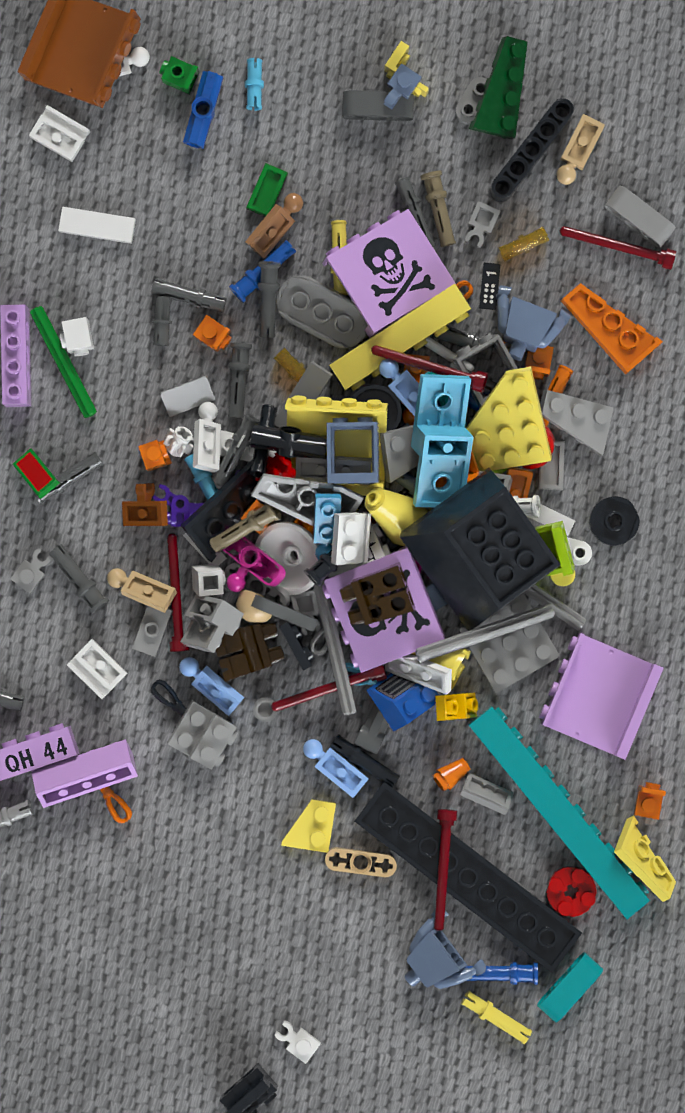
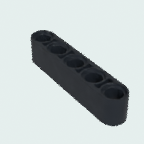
[490,98,574,202]

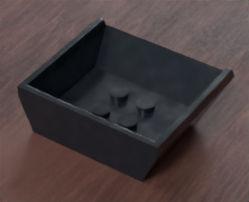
[400,468,560,631]

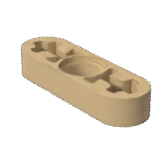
[325,847,397,877]

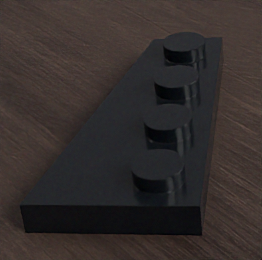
[180,459,259,563]

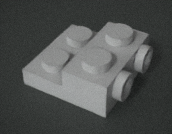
[167,700,238,770]

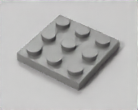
[458,593,560,693]

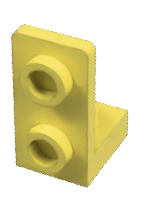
[384,41,429,97]

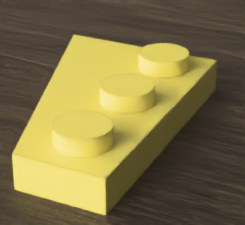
[614,815,676,902]

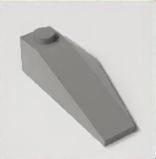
[251,474,364,526]

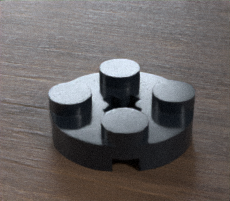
[589,496,640,546]

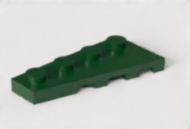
[469,36,528,139]

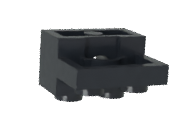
[220,1063,278,1113]

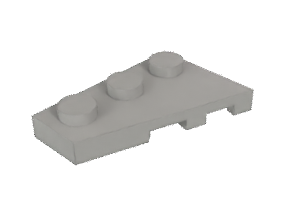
[540,390,613,456]

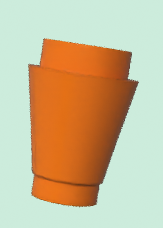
[432,758,471,792]

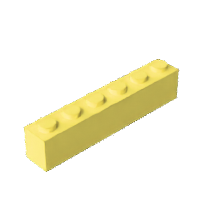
[330,284,471,391]

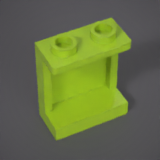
[534,521,575,576]

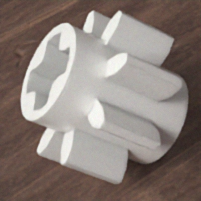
[163,426,194,457]

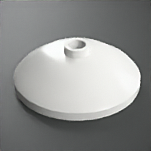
[254,522,319,595]

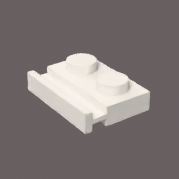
[29,105,90,162]
[331,512,371,565]
[67,639,128,699]

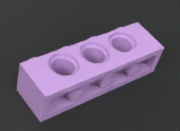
[0,305,31,407]

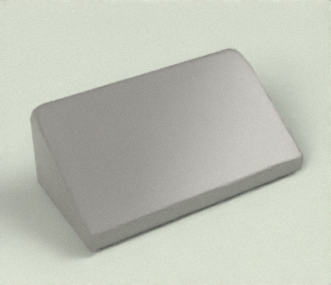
[160,376,216,417]

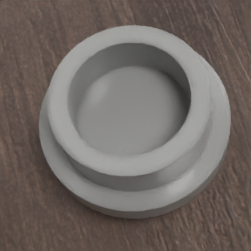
[253,697,278,722]

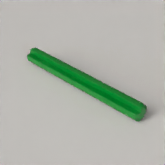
[30,306,97,418]

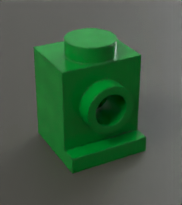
[159,56,199,95]

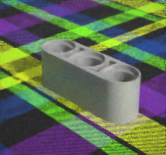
[604,185,676,248]

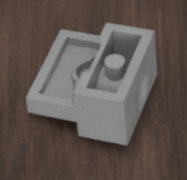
[180,594,244,653]

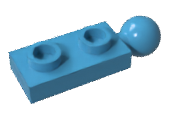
[313,494,341,560]

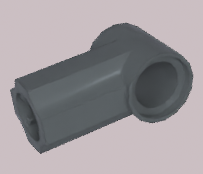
[354,703,388,754]

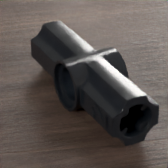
[250,425,327,459]

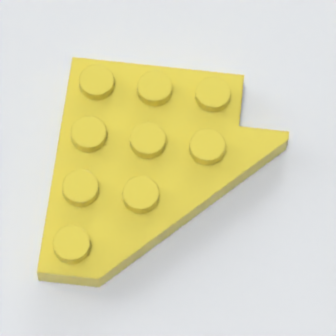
[466,366,552,471]

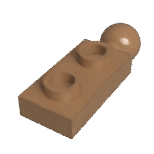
[245,193,303,259]

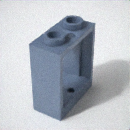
[327,417,380,484]

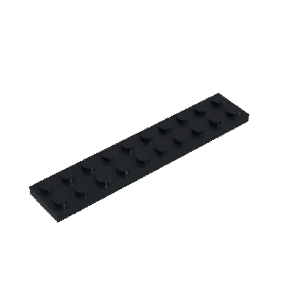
[354,782,582,973]

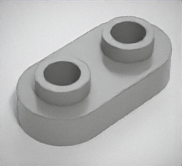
[455,77,487,125]

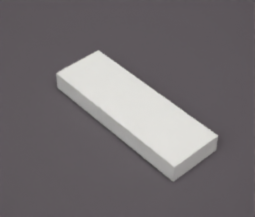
[58,207,136,244]
[385,654,452,694]

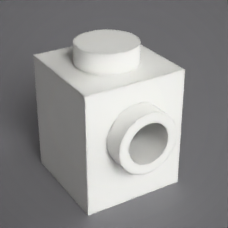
[60,317,94,356]
[192,564,226,597]

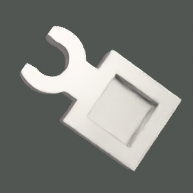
[275,1021,321,1064]

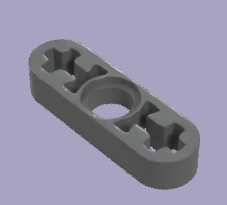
[251,594,318,632]

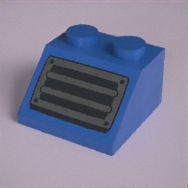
[366,673,439,732]

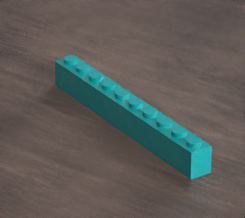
[468,706,650,920]

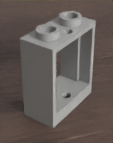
[452,333,518,409]

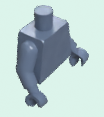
[496,285,572,361]
[405,910,486,989]

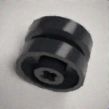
[352,384,402,431]

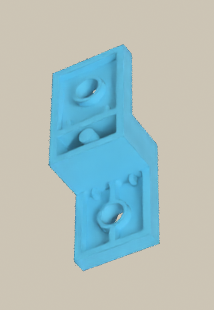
[411,374,474,508]

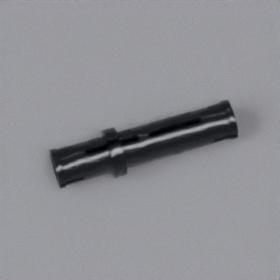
[250,404,278,478]
[330,734,400,788]

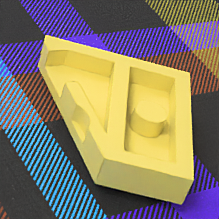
[281,799,336,853]

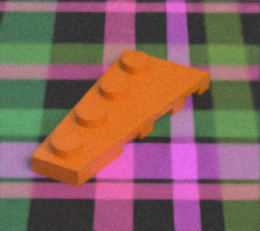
[561,283,663,375]

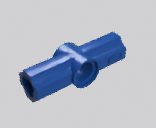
[183,71,224,149]

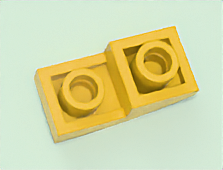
[435,693,478,721]

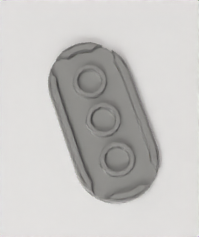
[276,275,368,348]

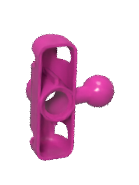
[223,537,286,592]

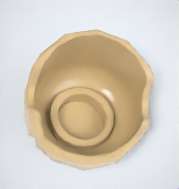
[236,590,272,623]

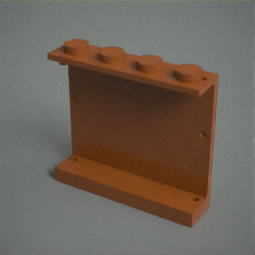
[17,0,141,108]

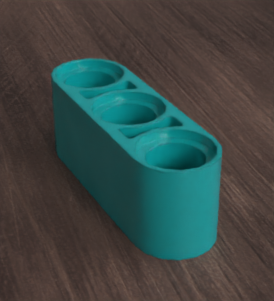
[537,952,603,1023]

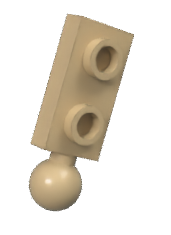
[556,114,605,185]
[107,568,177,613]

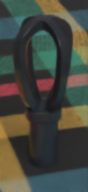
[151,679,187,717]

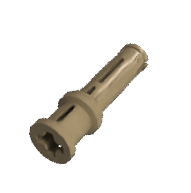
[420,170,456,247]
[210,503,281,553]

